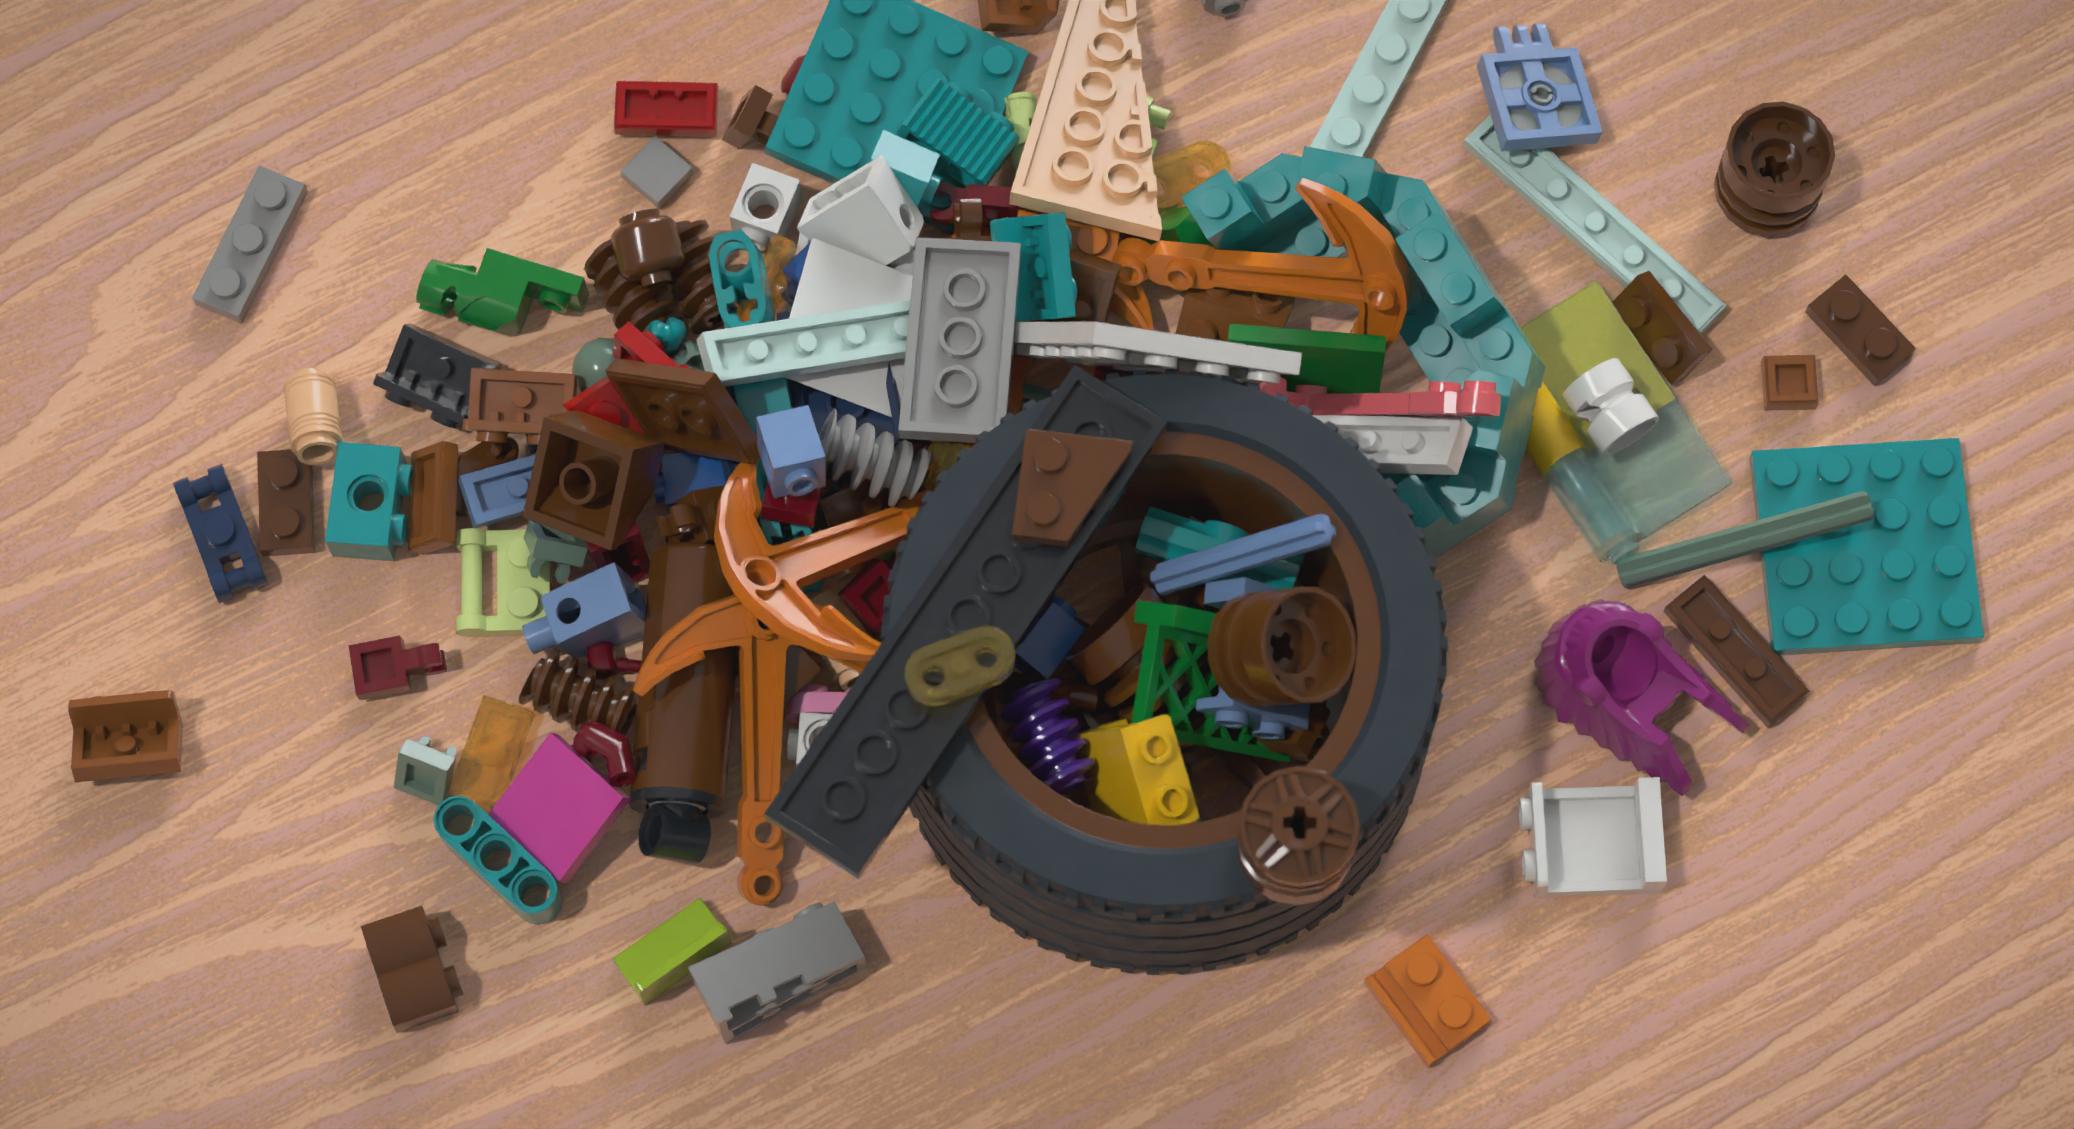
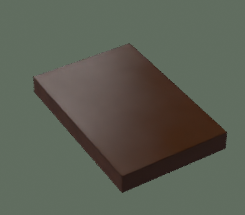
[605,358,761,464]

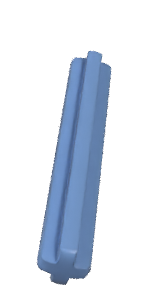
[1150,514,1336,595]

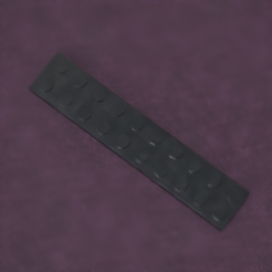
[764,365,1167,879]

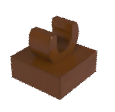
[721,85,779,149]
[1257,702,1331,761]

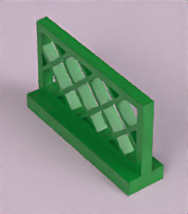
[1131,601,1291,762]

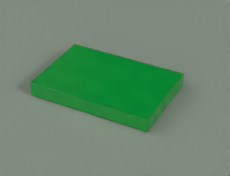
[1228,324,1386,394]

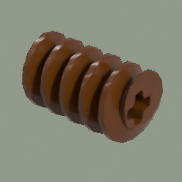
[668,219,724,334]
[584,239,685,333]
[519,648,637,736]

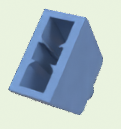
[522,562,646,658]

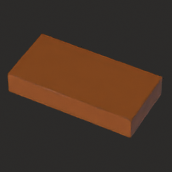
[408,441,458,555]

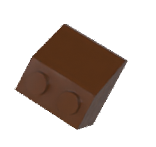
[522,410,665,550]

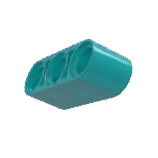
[433,795,563,925]

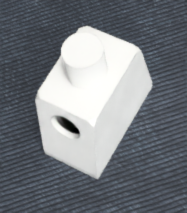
[797,156,924,276]

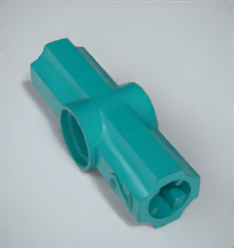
[1135,506,1304,589]

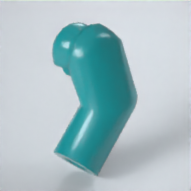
[647,317,687,356]

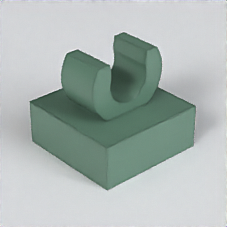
[524,520,588,583]
[394,736,456,806]

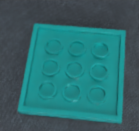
[764,0,1029,234]
[1749,438,1984,656]

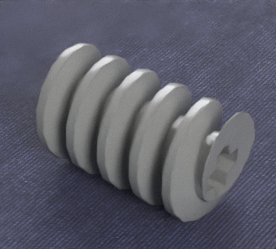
[818,408,931,507]

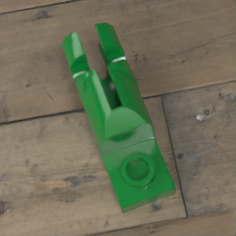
[416,248,589,334]

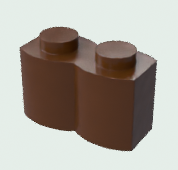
[361,906,464,1033]

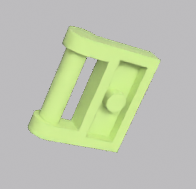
[456,528,552,637]

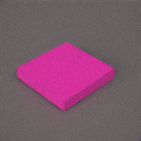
[488,732,631,883]

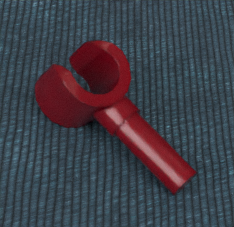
[586,641,642,679]

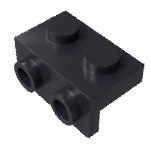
[373,323,502,429]

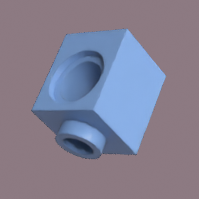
[756,405,826,498]

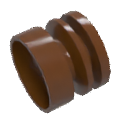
[1714,101,1835,237]
[1065,582,1208,724]
[1207,587,1356,707]
[1236,766,1360,905]

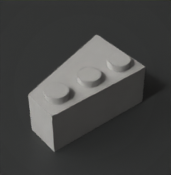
[688,902,867,1044]

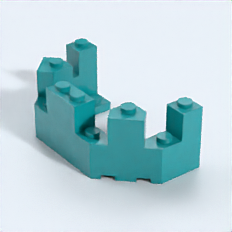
[1181,146,1545,559]

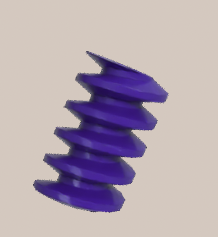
[1000,679,1096,797]

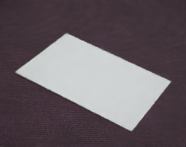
[785,237,961,443]

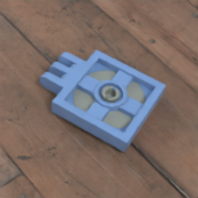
[1477,23,1603,151]

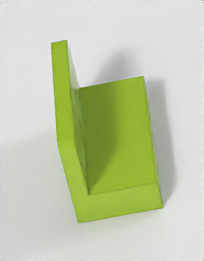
[613,898,732,1005]

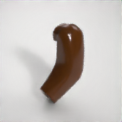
[456,436,519,517]

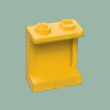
[1070,715,1199,825]

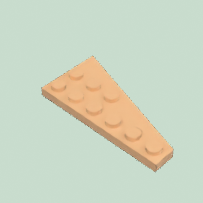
[1009,0,1162,242]

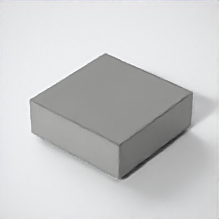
[620,136,694,209]

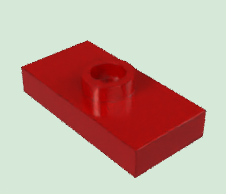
[614,81,719,137]

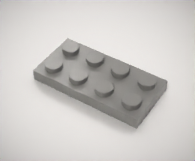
[898,237,1021,443]

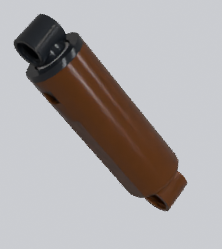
[629,498,738,865]

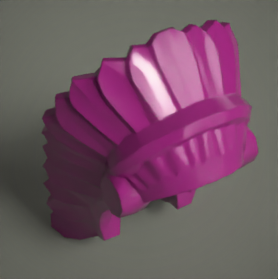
[1534,599,1749,796]

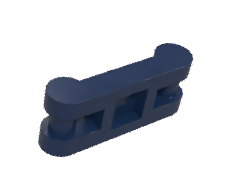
[173,464,268,604]

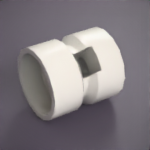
[1563,358,1659,456]

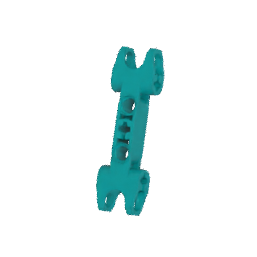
[709,229,824,594]

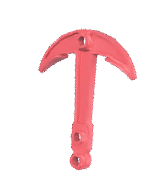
[1258,377,1501,417]

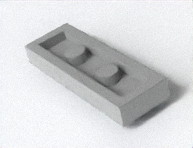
[192,165,308,324]

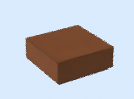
[1761,355,1819,411]

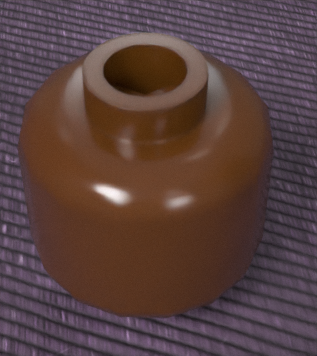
[611,209,685,289]

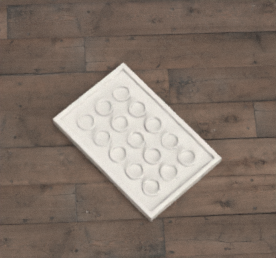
[1014,322,1302,384]

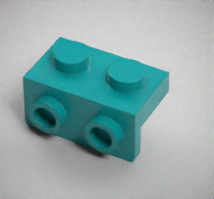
[990,212,1077,322]

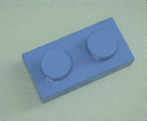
[458,455,536,528]

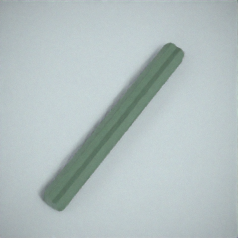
[1616,491,1874,588]

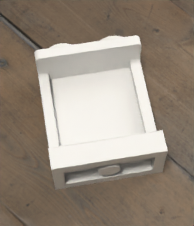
[1518,777,1667,898]

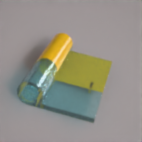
[1520,280,1732,565]

